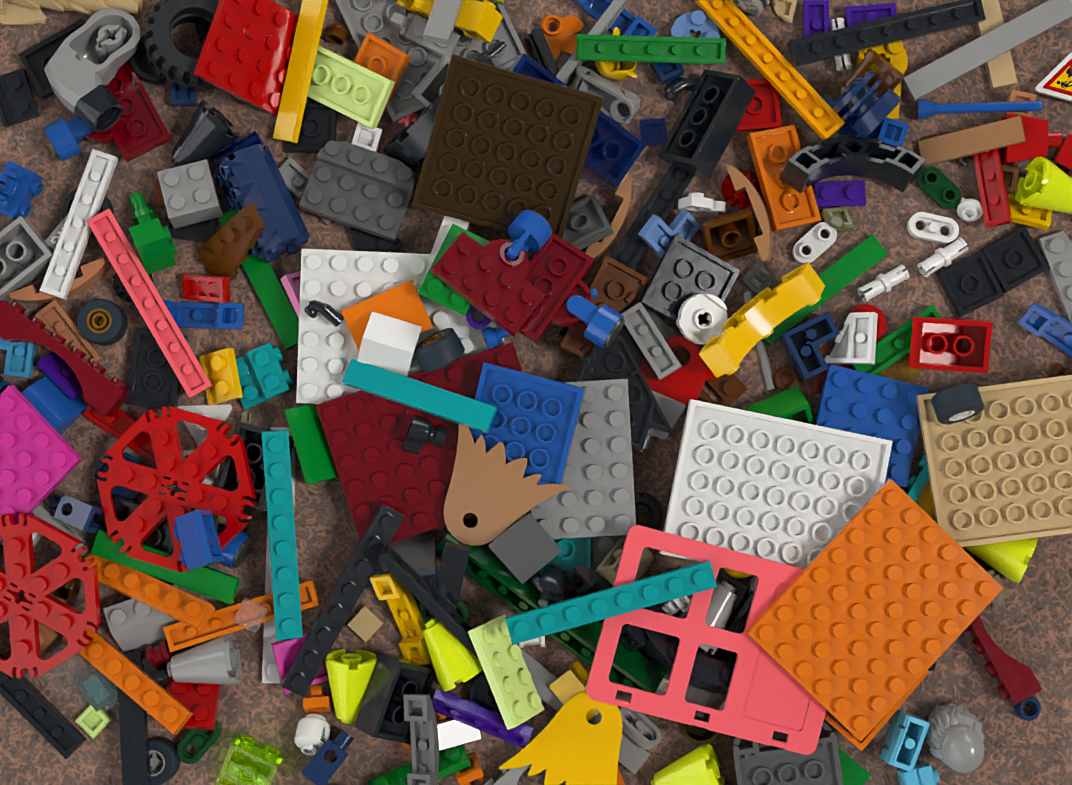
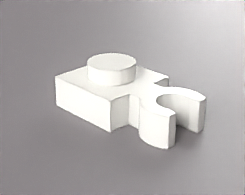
[678,193,726,214]

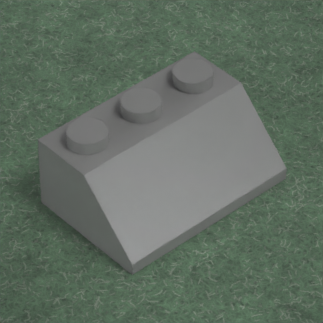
[103,584,187,653]

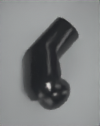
[664,77,698,101]

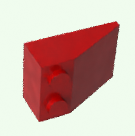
[909,316,993,373]

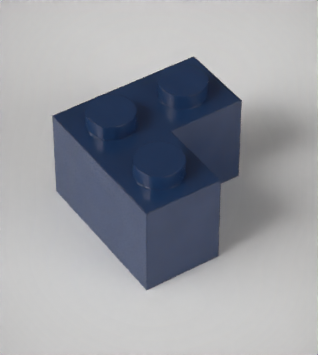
[779,311,840,382]

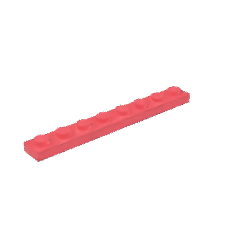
[87,209,213,399]

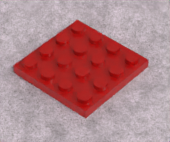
[193,0,299,116]

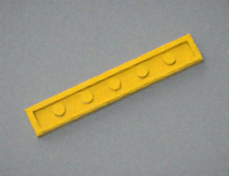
[273,0,328,143]

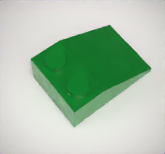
[418,224,490,316]

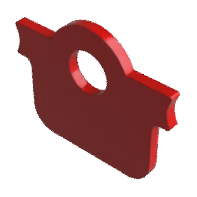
[639,336,715,406]

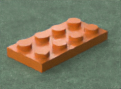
[746,125,821,232]

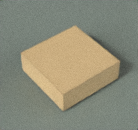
[348,605,384,642]

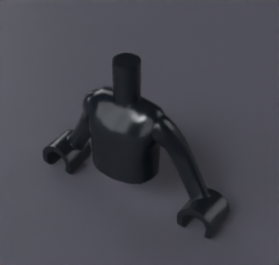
[530,565,590,607]

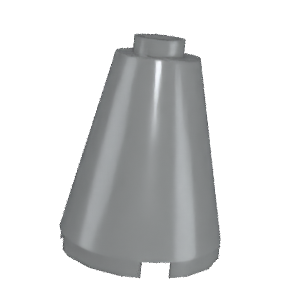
[678,580,738,655]
[167,633,242,685]

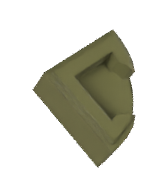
[821,206,854,232]

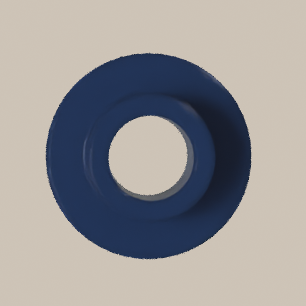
[1014,696,1041,721]

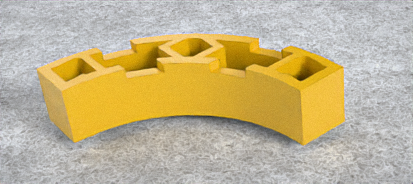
[397,0,503,43]
[699,262,825,378]

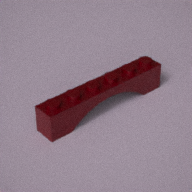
[0,300,131,417]
[964,614,1043,705]

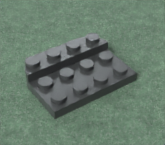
[299,141,414,242]
[731,721,843,785]

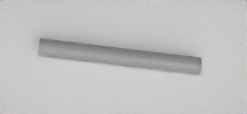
[743,291,776,391]

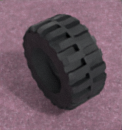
[144,0,219,92]

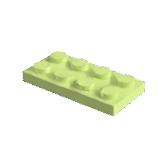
[308,45,395,129]
[468,614,544,730]

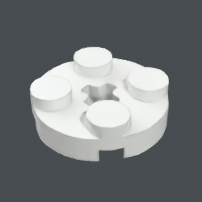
[676,294,728,344]

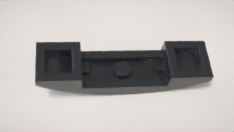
[562,564,646,653]

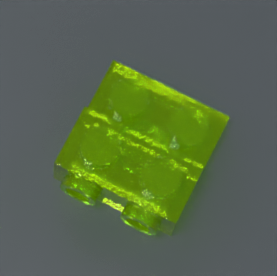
[215,735,285,785]

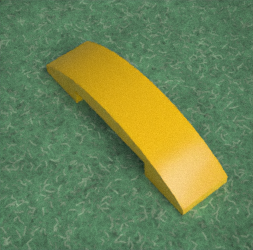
[369,573,431,665]

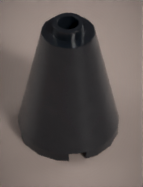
[171,100,240,167]

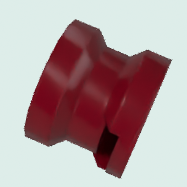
[146,639,175,669]

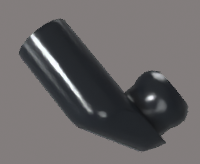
[304,300,344,327]

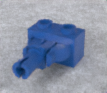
[0,160,43,220]

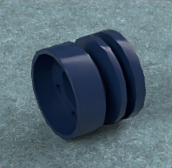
[832,69,902,139]

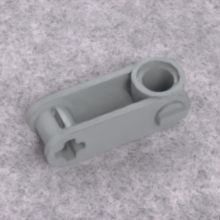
[568,66,640,125]

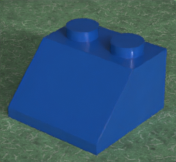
[22,376,88,435]
[173,509,224,570]

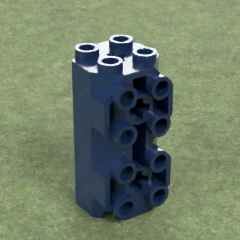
[214,144,310,263]

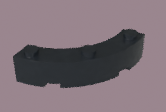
[383,53,494,169]
[780,136,926,193]
[641,604,736,694]

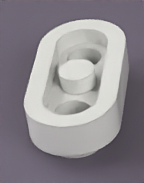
[907,212,959,244]
[792,222,837,264]

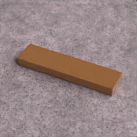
[918,116,1026,166]

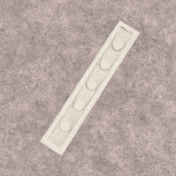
[39,149,118,300]

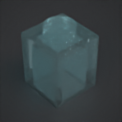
[78,671,118,712]

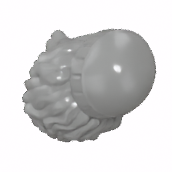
[926,703,985,773]

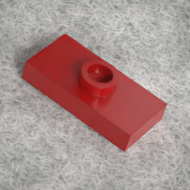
[182,273,230,303]

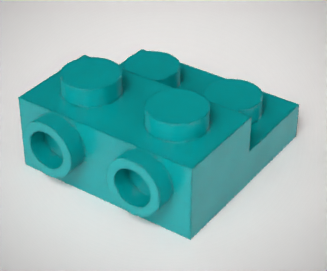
[236,343,294,410]

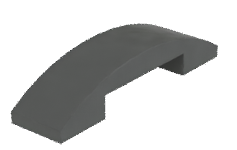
[403,694,439,785]

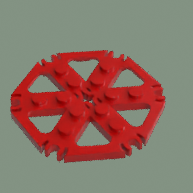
[97,406,256,572]
[0,513,101,678]

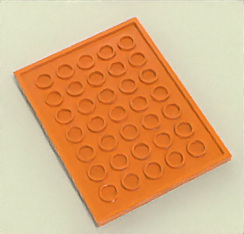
[746,479,1003,742]

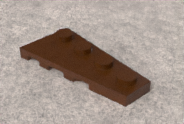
[197,203,265,283]
[559,255,650,358]

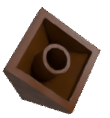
[699,209,758,262]

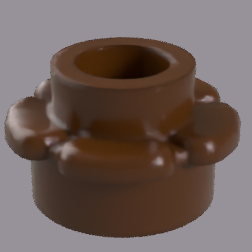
[325,23,349,46]

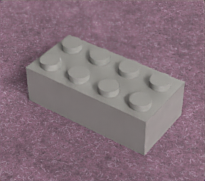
[0,216,54,302]

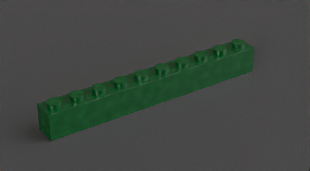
[436,521,666,696]

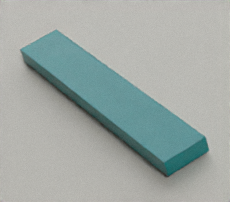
[342,359,497,434]

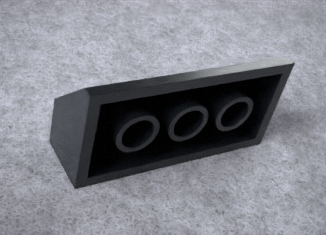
[658,69,757,179]

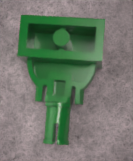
[128,192,177,275]

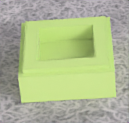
[75,701,112,739]

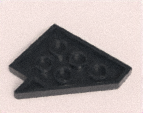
[583,336,672,452]

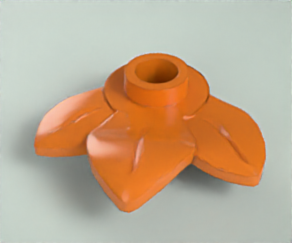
[540,15,584,60]

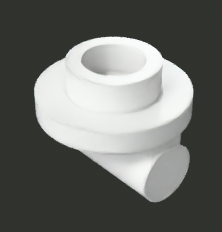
[957,197,983,222]

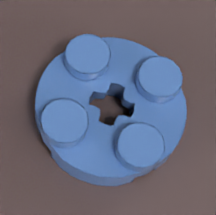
[670,10,720,38]

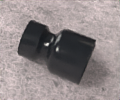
[401,415,448,455]

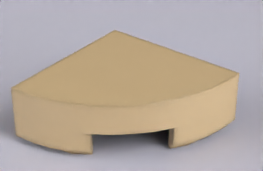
[772,0,797,25]

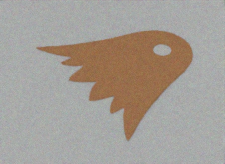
[444,424,570,546]

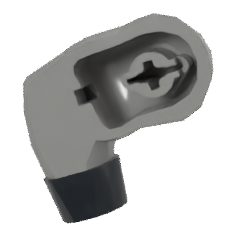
[44,8,140,133]

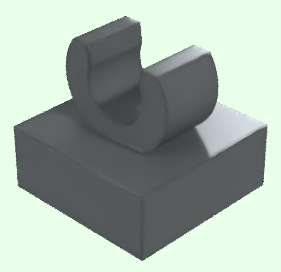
[741,262,777,295]

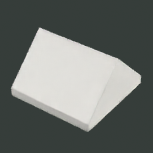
[357,311,422,376]

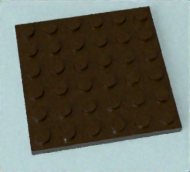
[412,54,604,238]

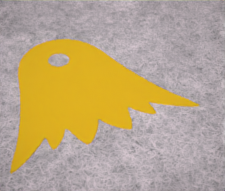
[499,692,623,785]

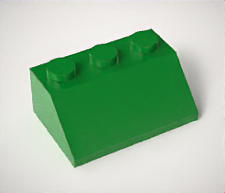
[744,385,814,425]
[284,404,339,485]

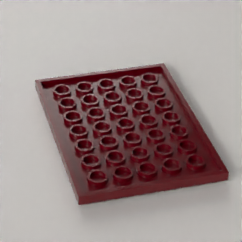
[316,342,522,543]

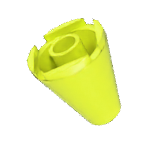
[1015,156,1072,214]
[964,537,1038,584]
[422,617,483,692]
[325,649,377,724]
[651,743,725,785]

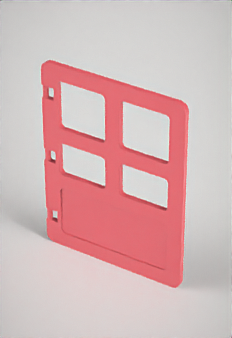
[586,525,826,755]

